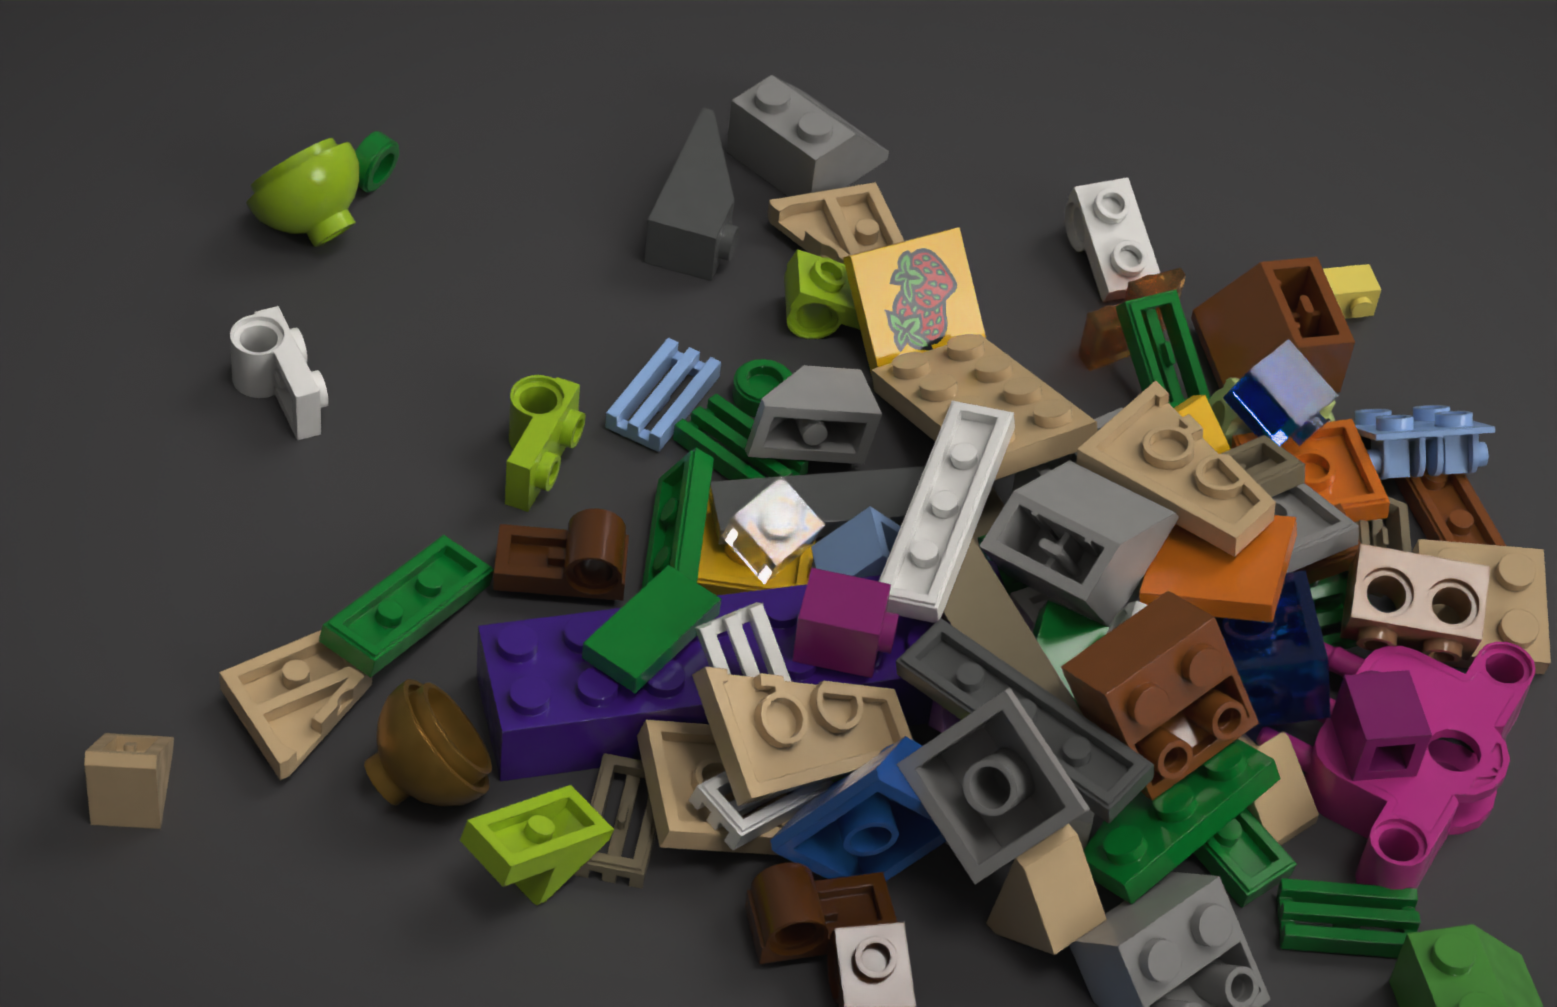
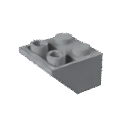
[979,460,1179,627]
[1069,872,1271,1007]

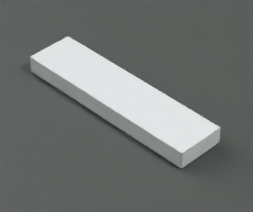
[879,401,1015,623]

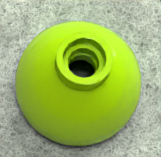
[246,138,359,247]

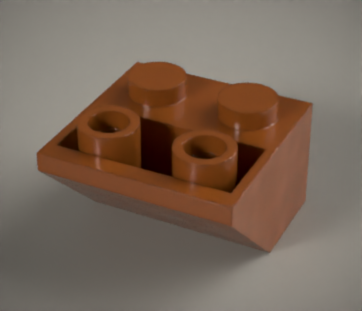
[1191,257,1355,398]
[1061,591,1259,801]

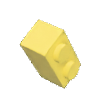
[1323,264,1381,319]

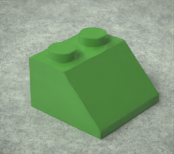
[1389,924,1544,1007]

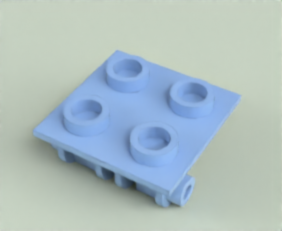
[1353,405,1495,480]

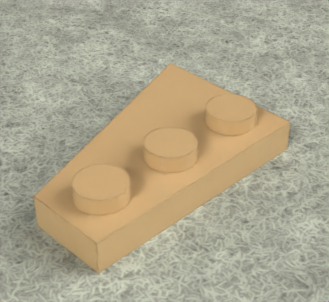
[1076,381,1276,557]
[692,667,913,806]

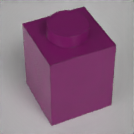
[792,568,899,678]
[1331,670,1432,781]

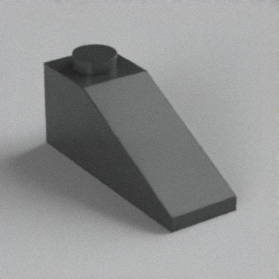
[644,107,740,281]

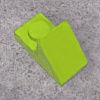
[459,785,614,905]

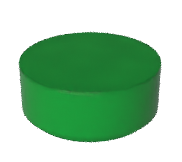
[355,131,399,192]
[732,359,792,417]

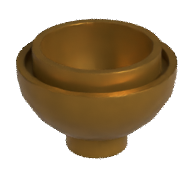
[364,679,492,806]

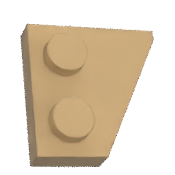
[767,182,904,264]
[219,630,372,780]

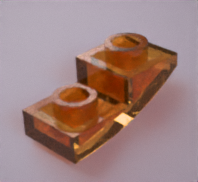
[1078,268,1186,371]

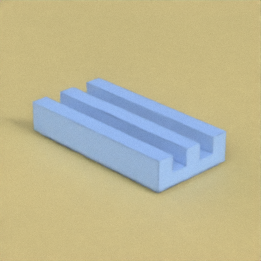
[605,338,721,452]

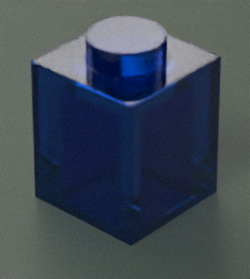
[1223,339,1339,447]

